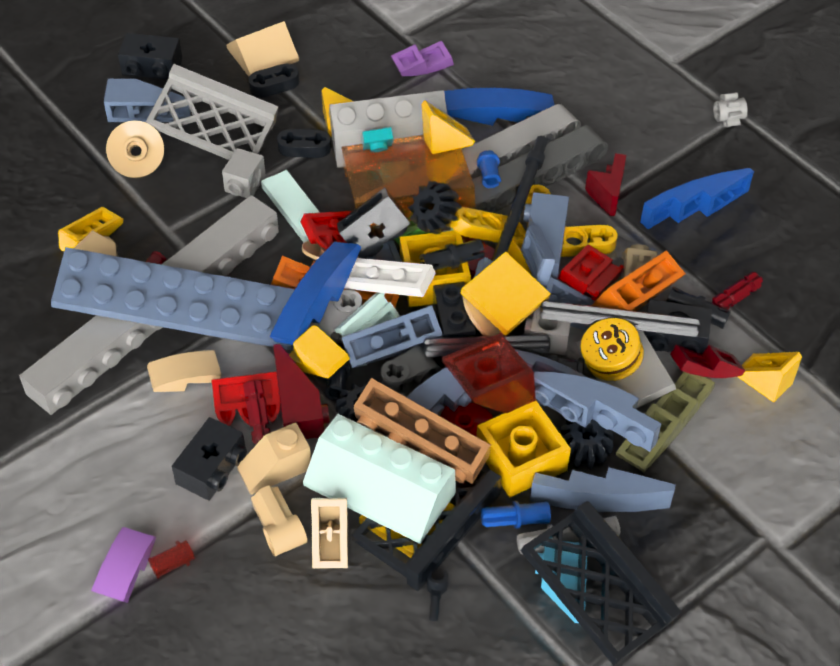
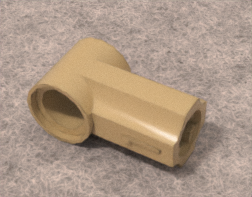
[251,485,307,556]

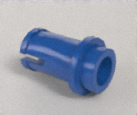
[476,150,501,188]

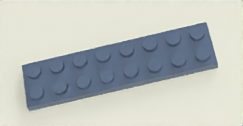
[51,247,295,350]

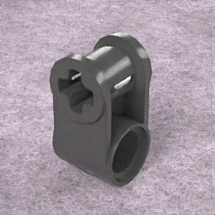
[381,346,442,397]

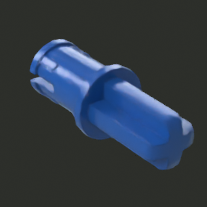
[481,501,551,529]

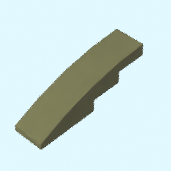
[616,372,715,472]

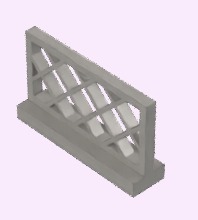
[146,64,279,160]

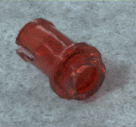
[147,540,195,579]

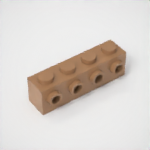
[354,378,491,484]

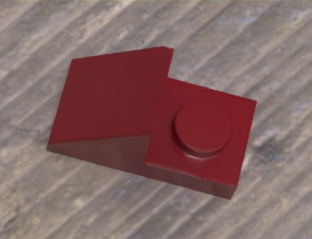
[585,153,627,216]

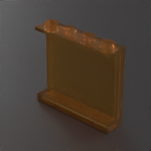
[341,135,476,227]

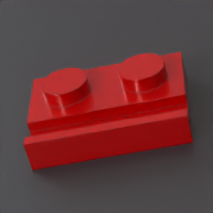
[558,245,624,301]

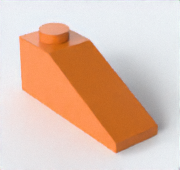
[591,250,686,311]

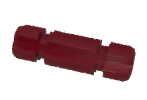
[711,272,763,310]
[243,380,271,445]

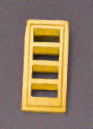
[58,207,123,251]

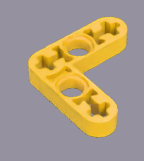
[524,185,618,257]
[451,207,531,274]

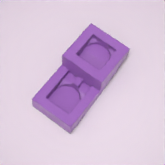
[391,41,454,76]
[91,527,156,603]

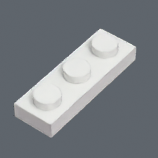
[344,258,436,297]

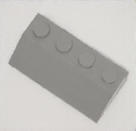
[328,90,449,168]

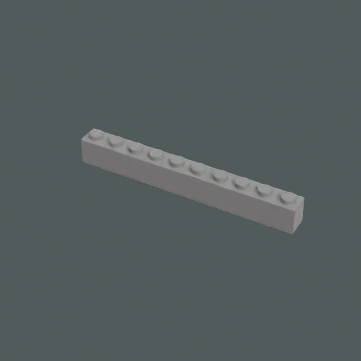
[19,195,279,415]

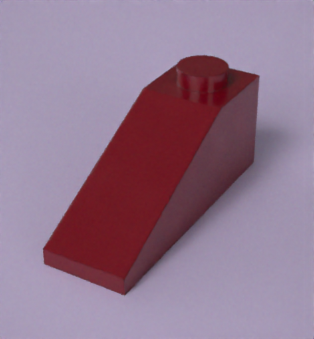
[273,344,330,439]

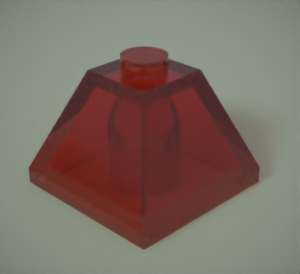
[442,333,536,413]

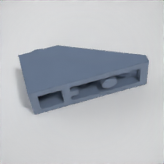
[103,79,191,122]
[523,192,569,280]
[341,305,443,368]

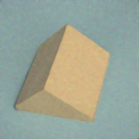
[227,21,299,76]

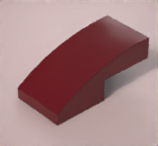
[670,345,746,378]

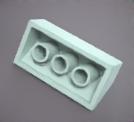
[303,414,456,544]

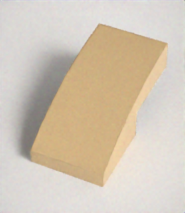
[147,350,222,392]

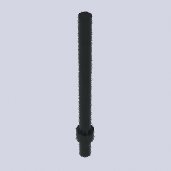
[492,136,548,261]

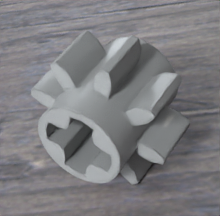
[713,92,747,127]

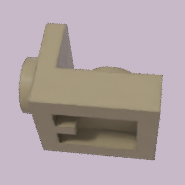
[621,244,658,278]

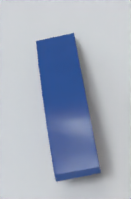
[444,88,554,126]
[640,168,754,229]
[270,242,361,345]

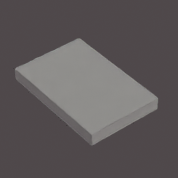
[576,330,676,408]

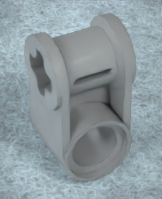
[308,289,362,343]

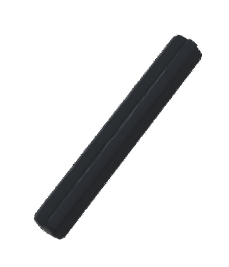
[424,334,550,357]

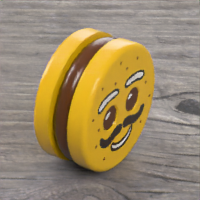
[580,318,644,381]

